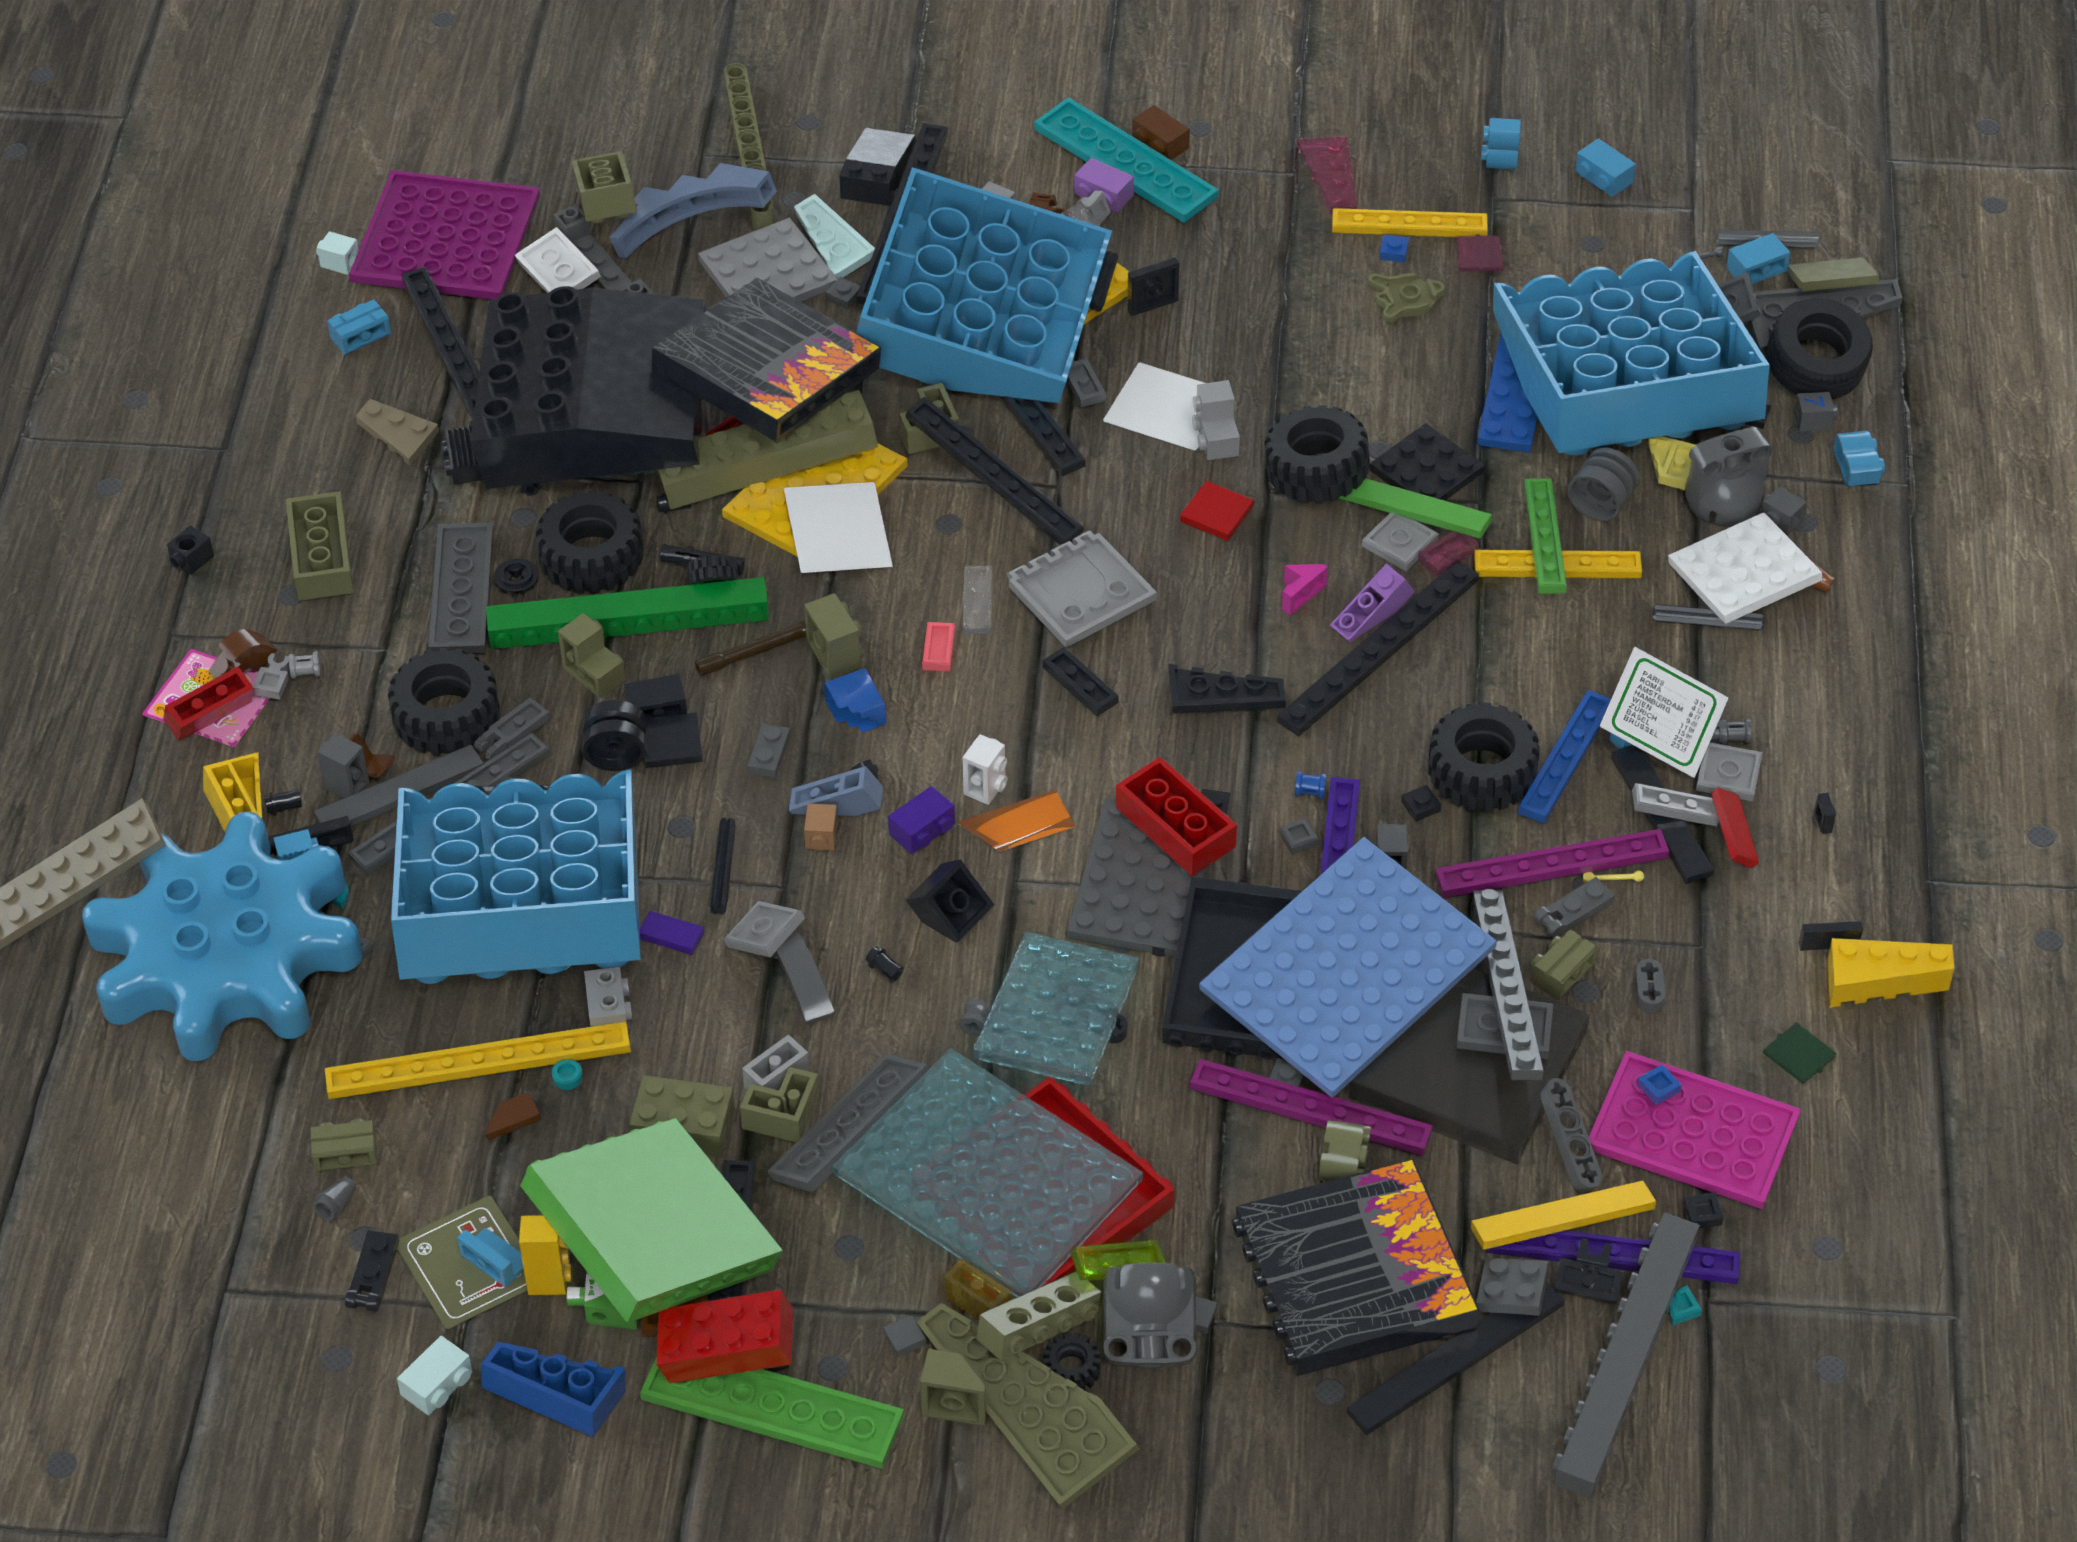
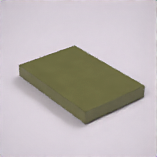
[1787,257,1879,292]

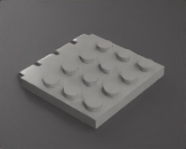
[1007,531,1157,648]

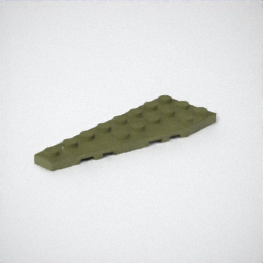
[916,1303,1139,1510]

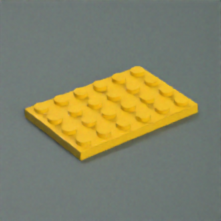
[722,444,908,557]

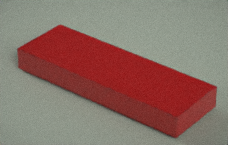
[1711,787,1759,868]

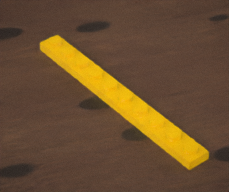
[325,1021,631,1099]

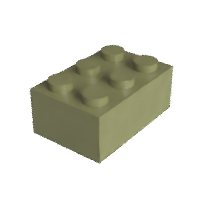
[629,1075,735,1158]

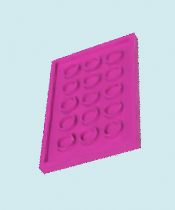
[1589,1051,1801,1209]

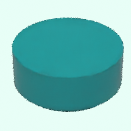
[552,1059,583,1090]

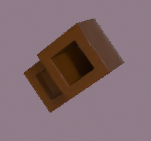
[208,629,277,678]

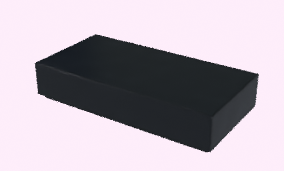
[1798,921,1863,951]

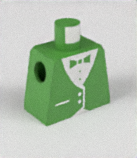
[567,1271,638,1329]

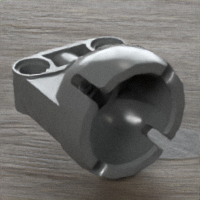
[1685,427,1773,527]
[1103,1263,1196,1368]

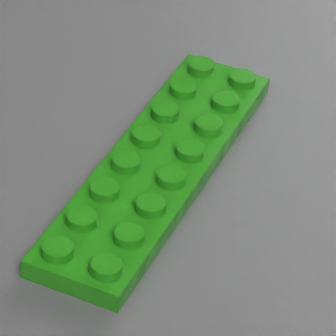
[640,1357,904,1469]

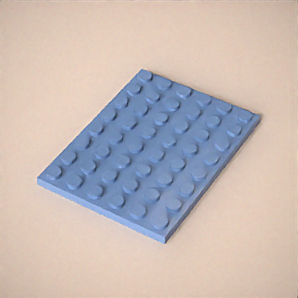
[1199,837,1497,1098]

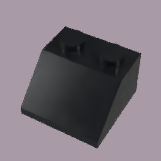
[906,859,994,942]

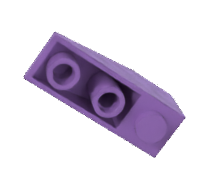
[1330,564,1415,642]

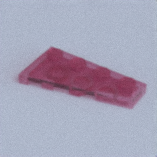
[1296,137,1357,214]

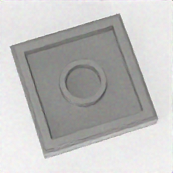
[1362,513,1439,571]
[1696,743,1763,801]
[723,901,805,957]

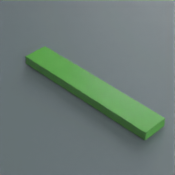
[1524,478,1567,594]
[1339,479,1492,539]

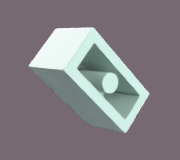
[397,1336,473,1416]

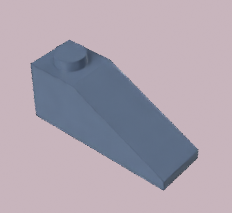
[789,766,883,816]

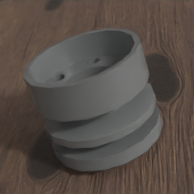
[1568,448,1640,521]

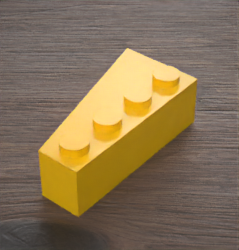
[1827,938,1954,1008]

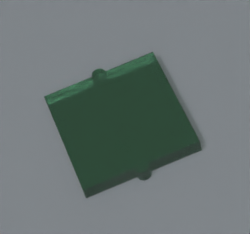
[1763,1022,1837,1084]

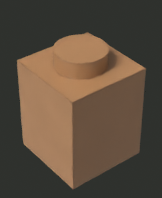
[804,804,838,850]

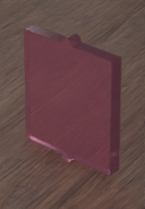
[1456,234,1503,273]

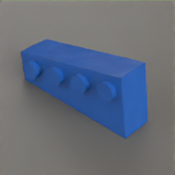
[481,1342,626,1437]

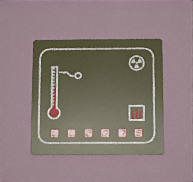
[397,1196,527,1329]

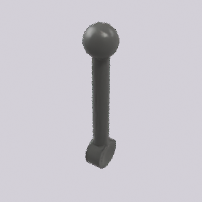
[1673,247,1724,264]

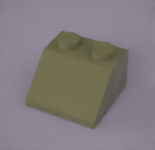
[920,1349,986,1426]

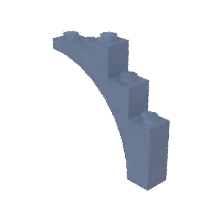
[610,163,777,258]

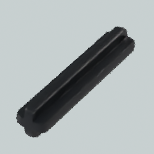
[1089,251,1118,312]

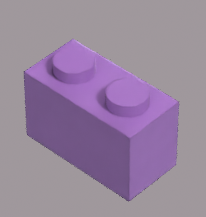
[1074,158,1134,213]

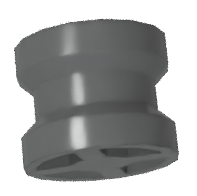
[959,999,994,1037]

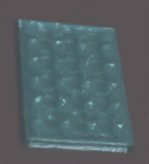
[973,931,1139,1086]

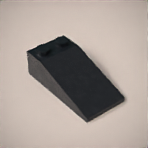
[839,128,915,206]

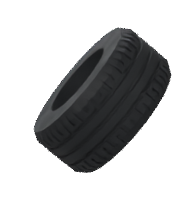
[1766,298,1873,399]

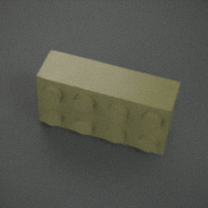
[572,151,637,223]
[286,491,354,601]

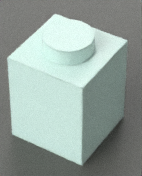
[316,231,359,275]

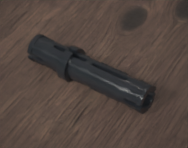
[660,544,745,575]

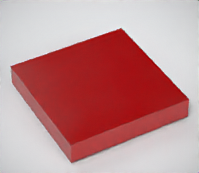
[1180,480,1254,541]

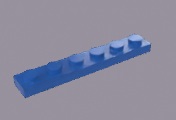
[1518,690,1611,824]

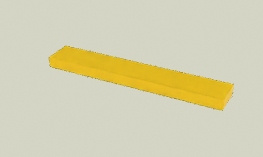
[1332,208,1487,238]
[1474,550,1642,578]
[1471,1181,1656,1250]

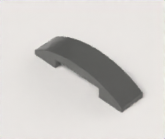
[773,929,835,1025]

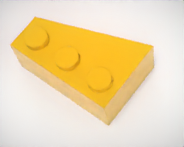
[203,752,262,833]
[519,1216,573,1295]

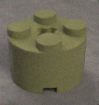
[1318,1120,1371,1182]

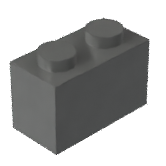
[317,733,370,798]

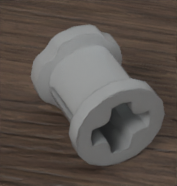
[289,651,321,679]

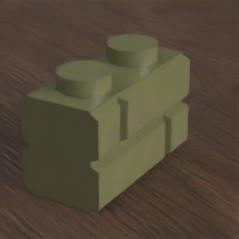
[1531,930,1597,1000]
[311,1119,377,1172]

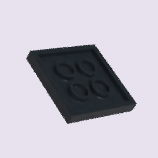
[1369,423,1485,501]

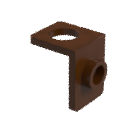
[349,734,395,777]

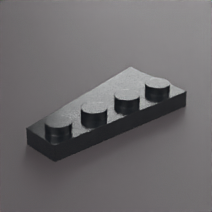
[1168,664,1286,713]

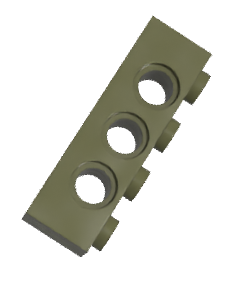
[976,1271,1101,1360]

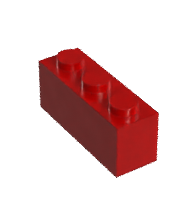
[163,666,254,742]

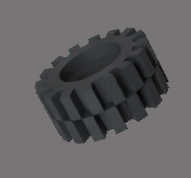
[687,555,739,585]
[1043,1332,1100,1391]

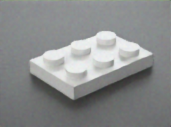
[515,227,601,293]

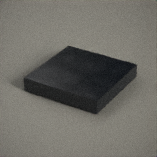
[1127,257,1179,316]
[644,712,703,768]

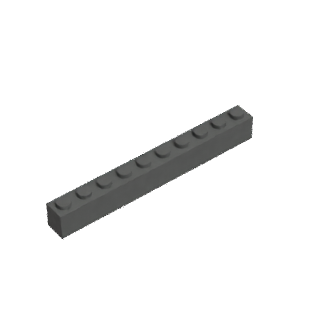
[1552,1212,1700,1499]

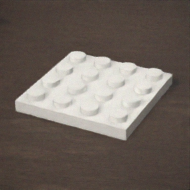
[1668,512,1822,624]

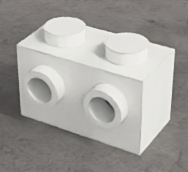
[962,734,1008,805]

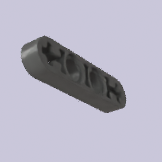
[1540,1078,1602,1193]

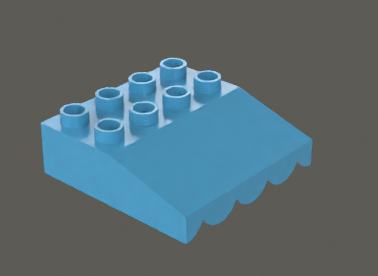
[856,167,1112,403]
[1493,251,1769,455]
[391,769,641,984]

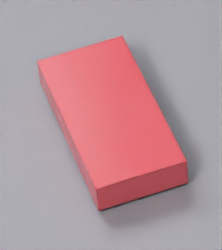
[922,622,956,672]

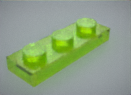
[1071,1240,1166,1281]

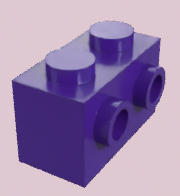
[888,786,955,854]

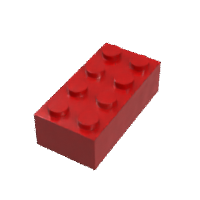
[1116,757,1237,876]
[656,1290,793,1384]

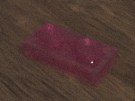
[1418,531,1479,575]

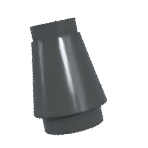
[313,1177,357,1221]

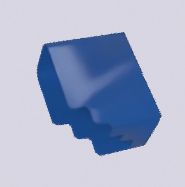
[824,668,886,732]

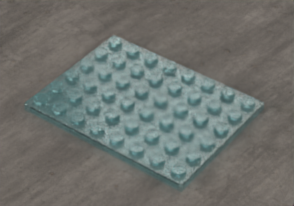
[832,1048,1143,1298]

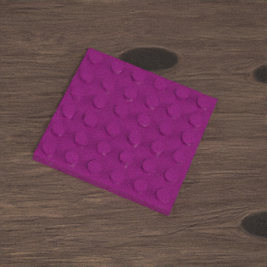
[349,170,540,299]

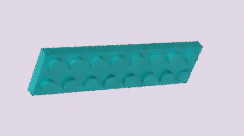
[1034,97,1219,223]

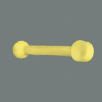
[1583,870,1644,883]

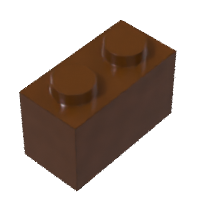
[1132,105,1190,160]

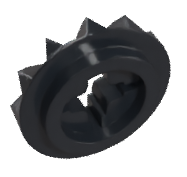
[494,559,539,596]

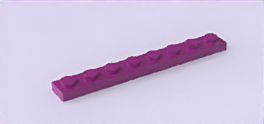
[1435,829,1669,898]
[1190,1059,1433,1156]

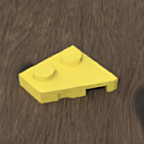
[1648,436,1695,490]

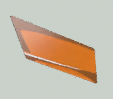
[958,790,1075,851]

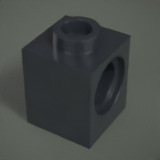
[167,525,214,575]

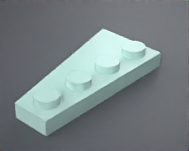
[794,194,875,279]

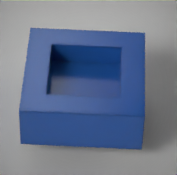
[1379,235,1409,263]
[1637,1064,1682,1105]

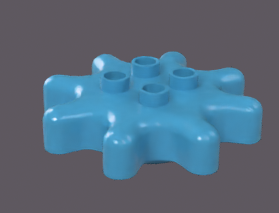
[82,811,363,1061]

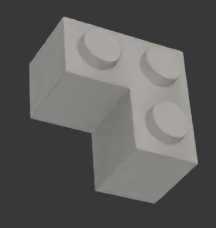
[1192,380,1240,460]

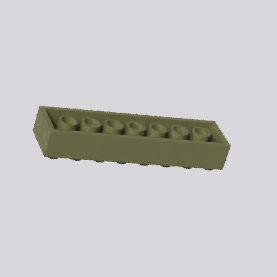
[657,390,878,510]

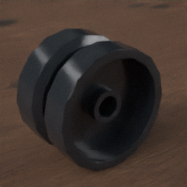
[582,700,646,771]

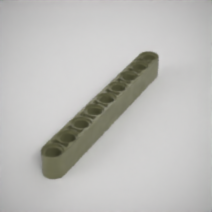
[724,63,774,230]

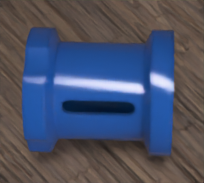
[1295,771,1326,799]

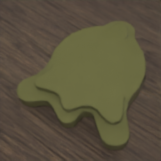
[1368,273,1445,323]

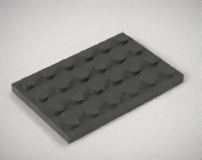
[1067,798,1207,957]

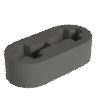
[1635,959,1665,1013]

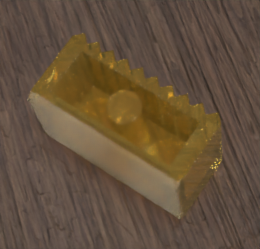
[945,1259,1012,1320]

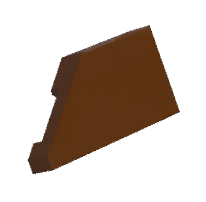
[485,1092,541,1141]

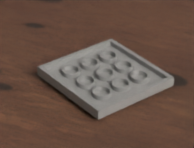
[698,218,838,302]

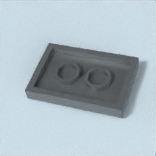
[1456,993,1553,1059]

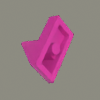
[1282,564,1328,615]

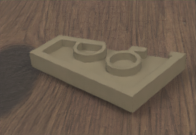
[356,399,439,466]

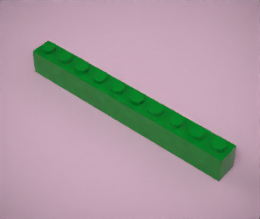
[486,577,769,649]

